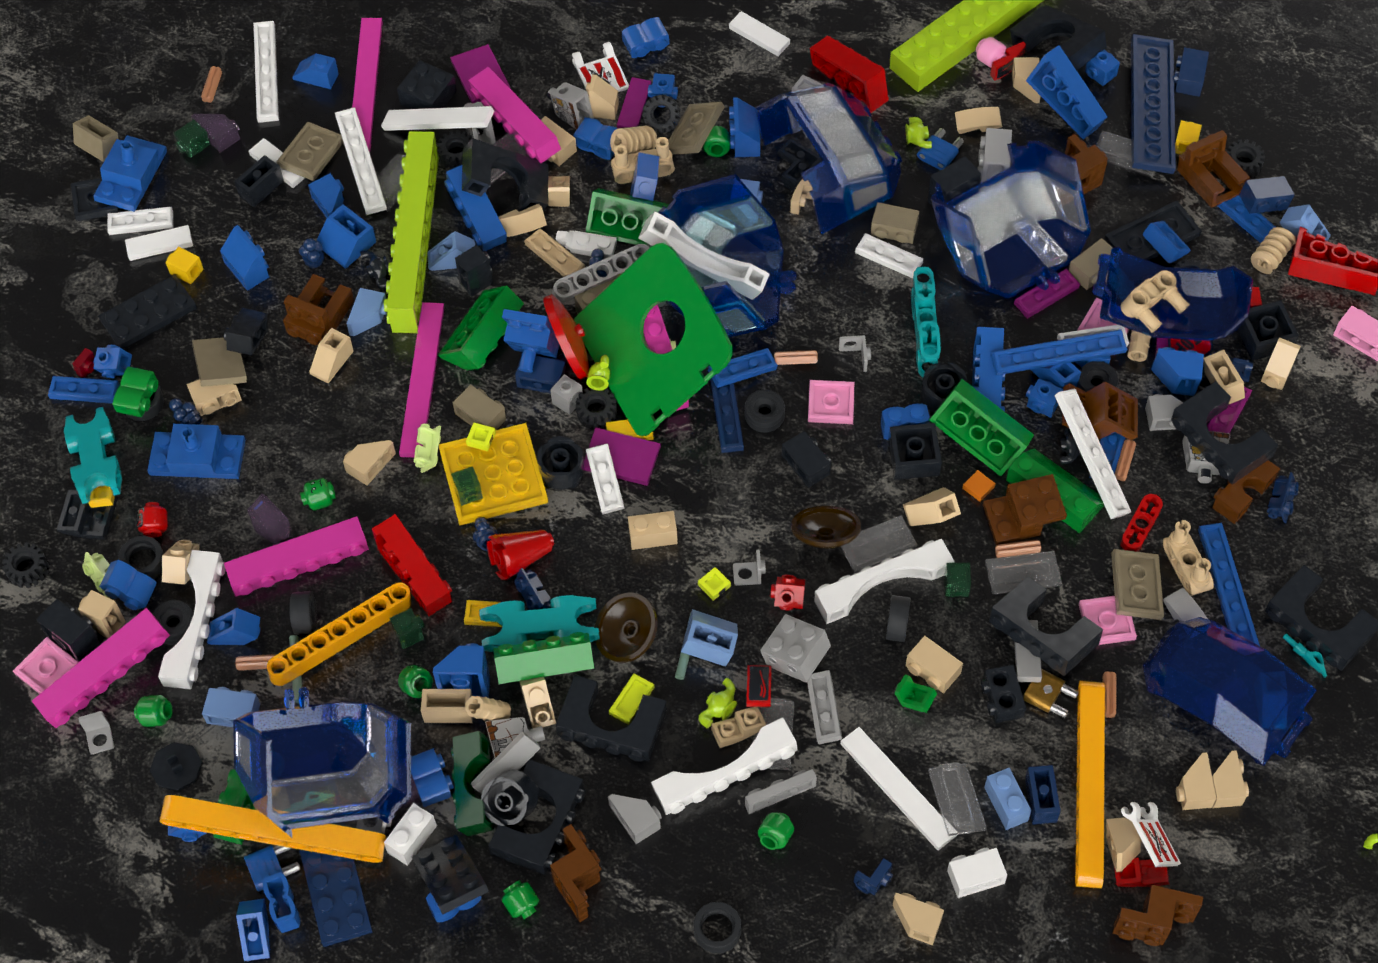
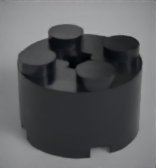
[920,363,967,413]
[537,436,585,490]
[481,769,540,826]

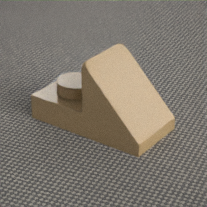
[548,176,570,207]

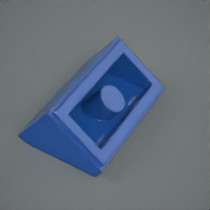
[1143,221,1191,263]

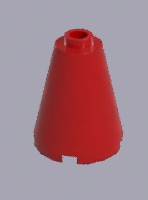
[487,530,554,580]

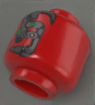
[137,502,167,538]

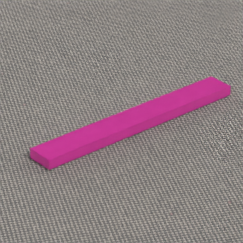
[352,18,383,152]
[399,302,445,458]

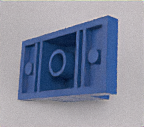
[94,136,167,212]
[502,309,560,373]
[147,424,246,479]

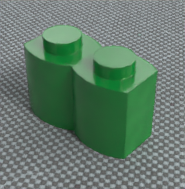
[112,366,158,417]

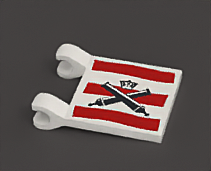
[572,42,629,92]
[1121,802,1181,867]

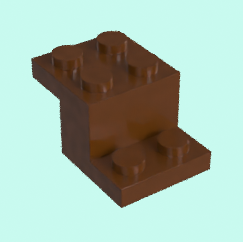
[1062,381,1138,440]
[983,474,1067,545]
[550,824,601,922]
[1113,885,1203,946]

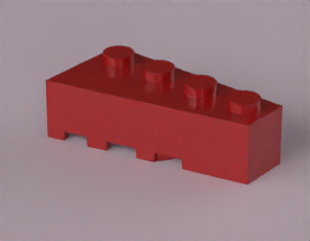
[810,35,889,113]
[1288,226,1378,295]
[372,514,452,617]

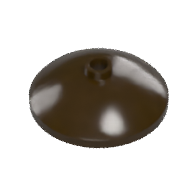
[791,506,861,548]
[595,592,658,663]

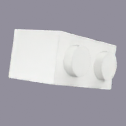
[384,803,437,866]
[947,848,1007,898]

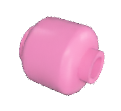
[976,37,1007,68]

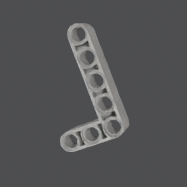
[552,244,667,307]

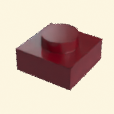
[72,348,95,378]

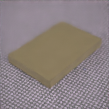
[668,102,725,155]
[276,122,344,181]
[192,338,247,387]
[1111,549,1164,620]

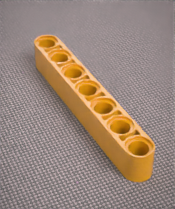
[267,583,411,686]

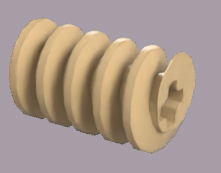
[610,126,657,154]
[1251,227,1296,274]

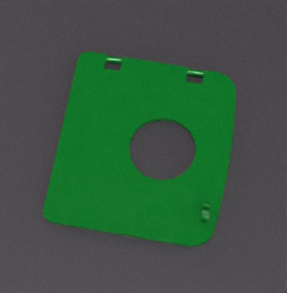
[574,243,732,436]

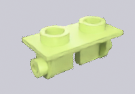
[414,424,441,473]
[83,552,110,598]

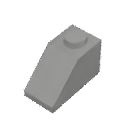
[1145,394,1183,431]
[608,794,662,844]

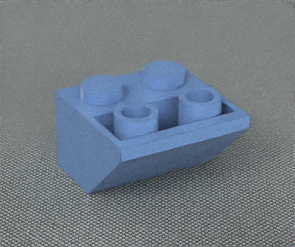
[681,609,738,667]

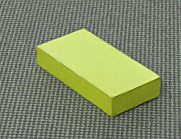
[609,673,654,725]

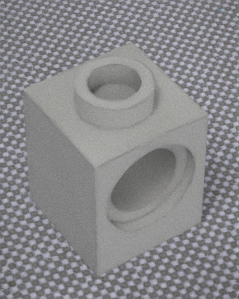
[551,374,583,415]

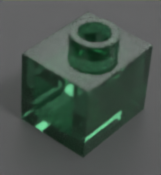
[174,119,210,158]
[451,466,483,506]
[944,563,971,596]
[390,608,425,649]

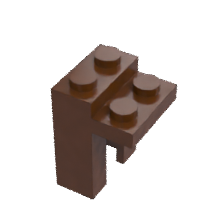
[1177,130,1250,208]
[1042,134,1108,211]
[283,274,354,345]

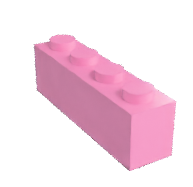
[1333,306,1378,361]

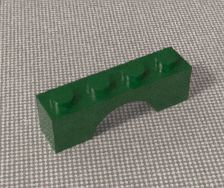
[451,731,494,836]

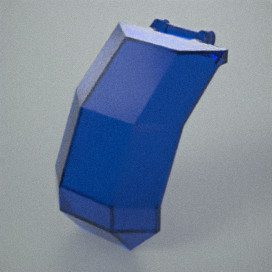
[1093,247,1253,341]
[1143,617,1316,766]

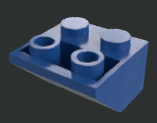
[729,98,760,157]
[316,204,376,269]
[220,225,269,291]
[1151,347,1204,396]

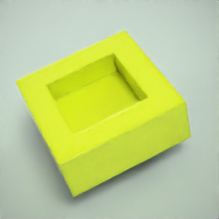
[466,423,496,451]
[698,567,731,601]

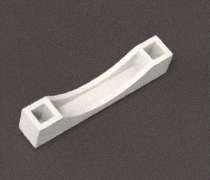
[638,212,769,300]
[814,539,954,624]
[158,550,225,689]
[651,717,797,815]

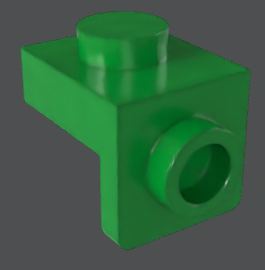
[895,675,937,713]

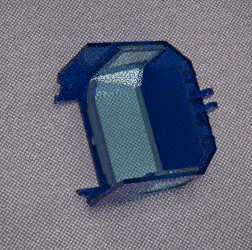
[658,174,797,338]

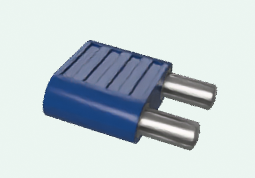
[917,128,963,170]
[244,845,300,892]

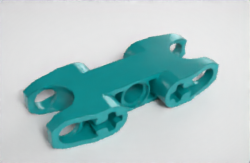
[911,267,941,378]
[64,407,122,504]
[479,595,599,652]

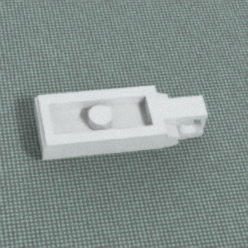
[556,231,617,259]

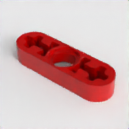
[1121,494,1163,552]

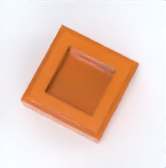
[962,470,995,502]

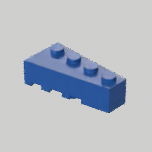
[1026,45,1108,140]
[444,165,507,251]
[972,327,1005,412]

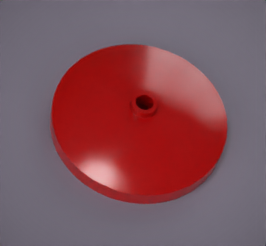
[543,294,589,379]

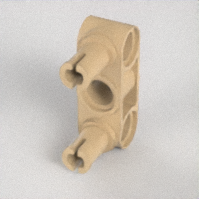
[611,137,675,184]
[1121,270,1190,333]
[1163,520,1214,596]

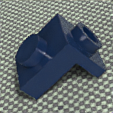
[854,858,893,896]

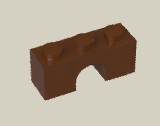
[1213,460,1280,524]

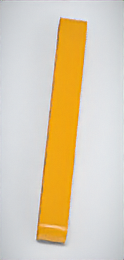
[1075,681,1105,889]
[160,795,386,863]

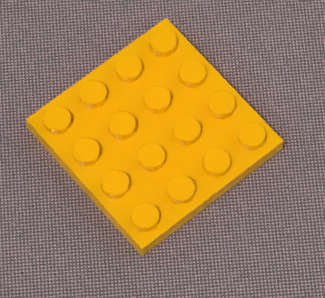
[438,423,548,526]

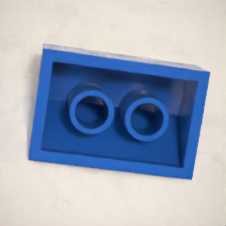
[433,643,490,698]

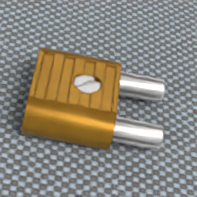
[1023,669,1079,718]

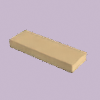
[525,228,585,277]

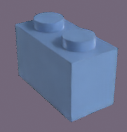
[202,687,260,730]
[984,768,1031,830]

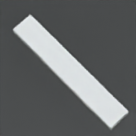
[254,21,279,123]
[381,106,494,131]
[335,107,387,215]
[1055,389,1131,519]
[840,727,957,851]

